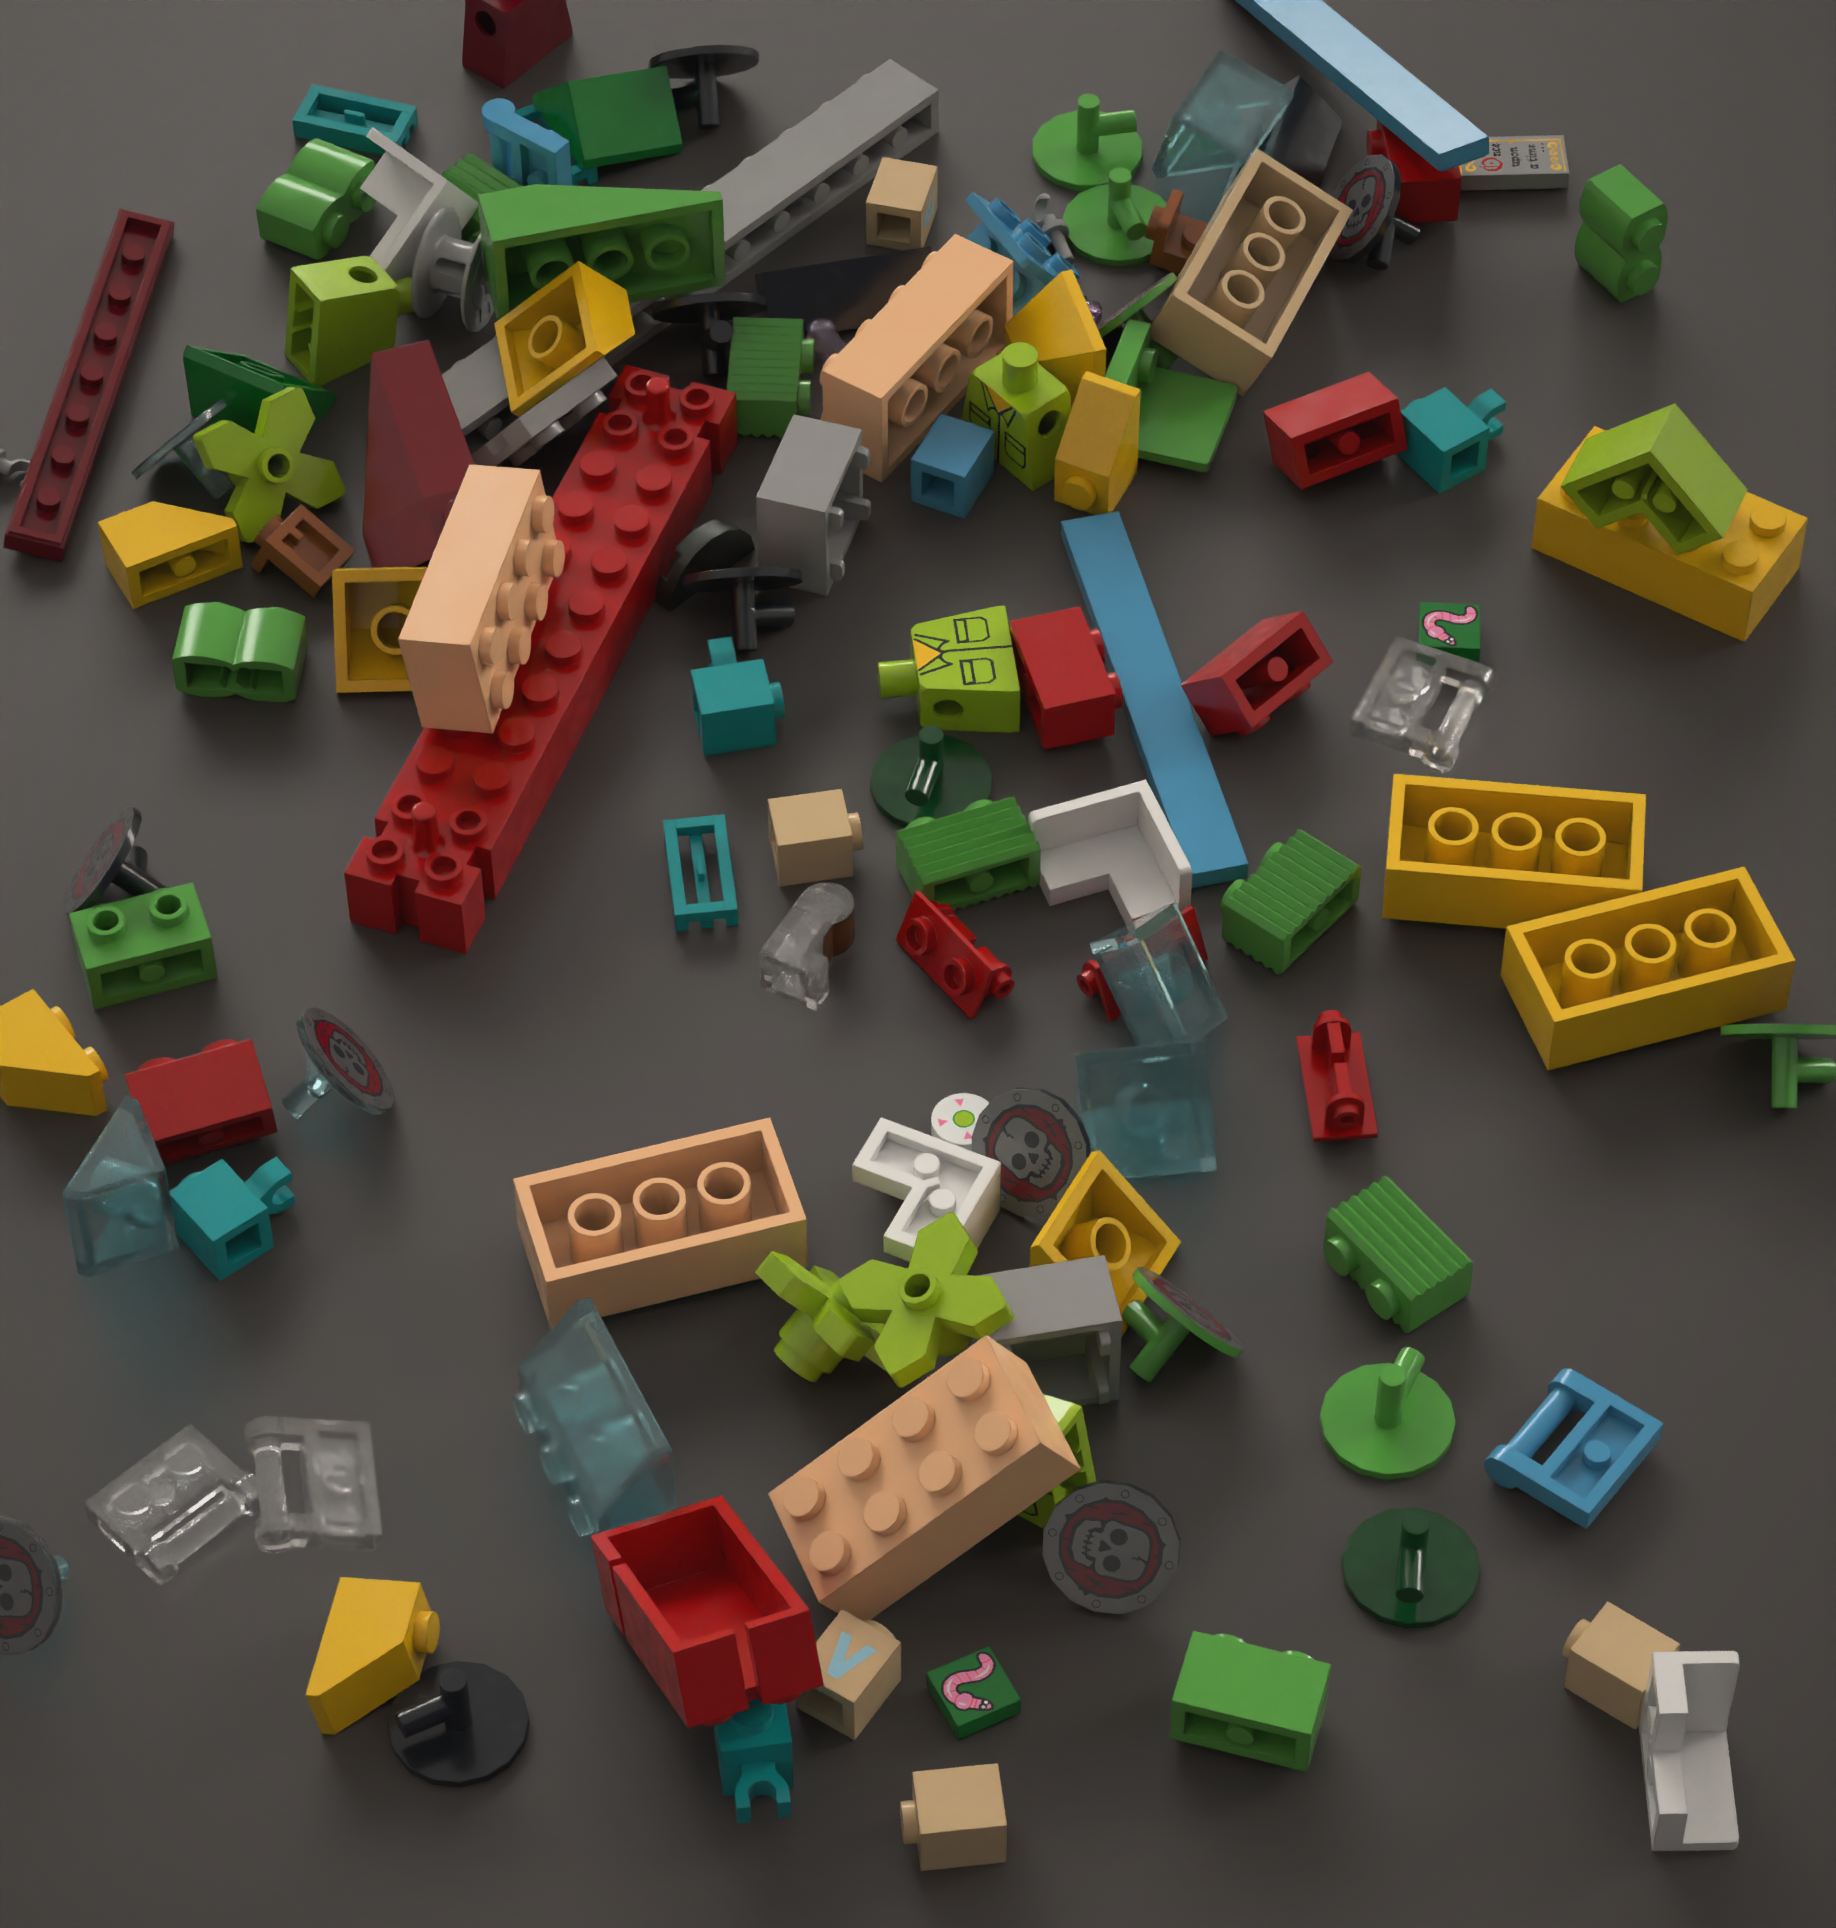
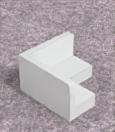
[360,127,478,281]
[1028,780,1192,935]
[852,1117,1001,1262]
[1639,1651,1740,1851]

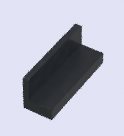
[1219,75,1342,204]
[755,246,932,336]

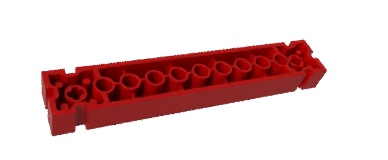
[344,365,738,954]

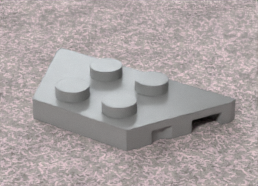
[471,357,617,468]

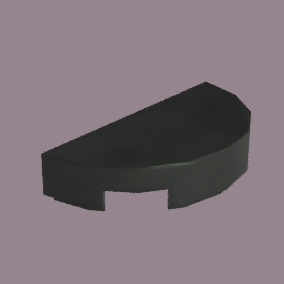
[655,520,755,612]

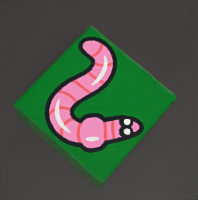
[1418,602,1480,663]
[926,1646,1021,1740]

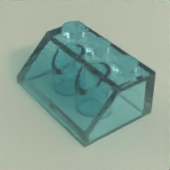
[512,1297,676,1537]

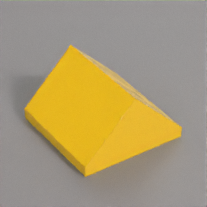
[1030,1150,1181,1336]

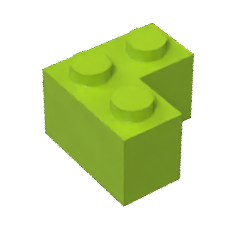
[1561,403,1748,555]

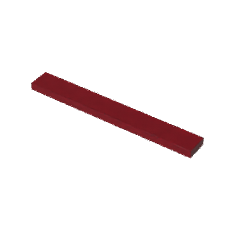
[3,208,175,562]

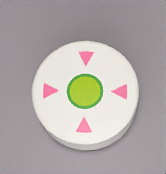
[931,1093,989,1151]

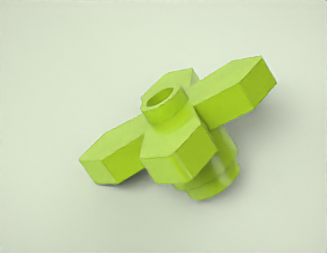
[193,387,346,543]
[839,1212,1015,1388]
[755,1251,886,1382]

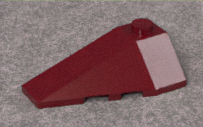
[362,340,475,568]

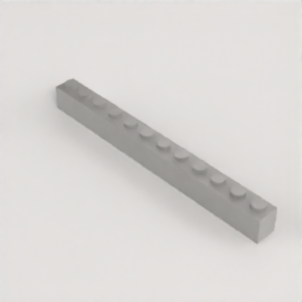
[442,59,939,455]

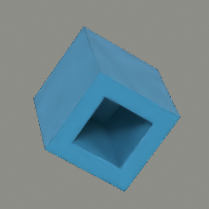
[911,414,995,519]

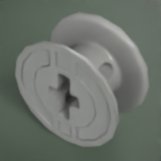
[411,206,494,332]

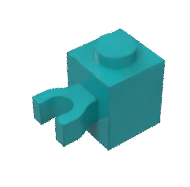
[1397,387,1506,494]
[690,637,785,756]
[168,1156,296,1281]
[714,1699,794,1824]

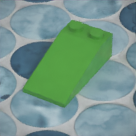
[478,184,726,321]

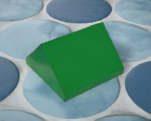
[532,66,683,169]
[183,345,338,433]

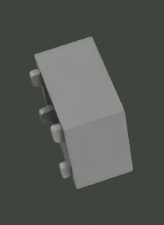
[756,414,871,596]
[971,1255,1122,1405]

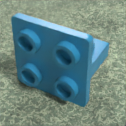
[965,192,1088,316]

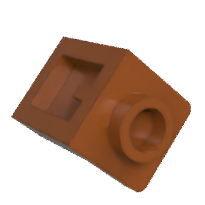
[1145,189,1208,274]
[250,504,356,598]

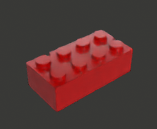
[591,1495,824,1728]

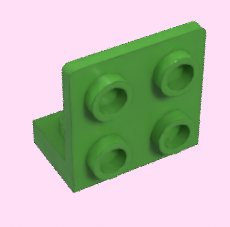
[1105,319,1238,472]

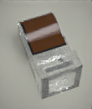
[759,882,855,1011]

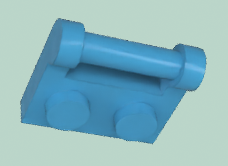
[481,98,572,186]
[1484,1368,1664,1529]

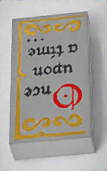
[1459,135,1569,191]

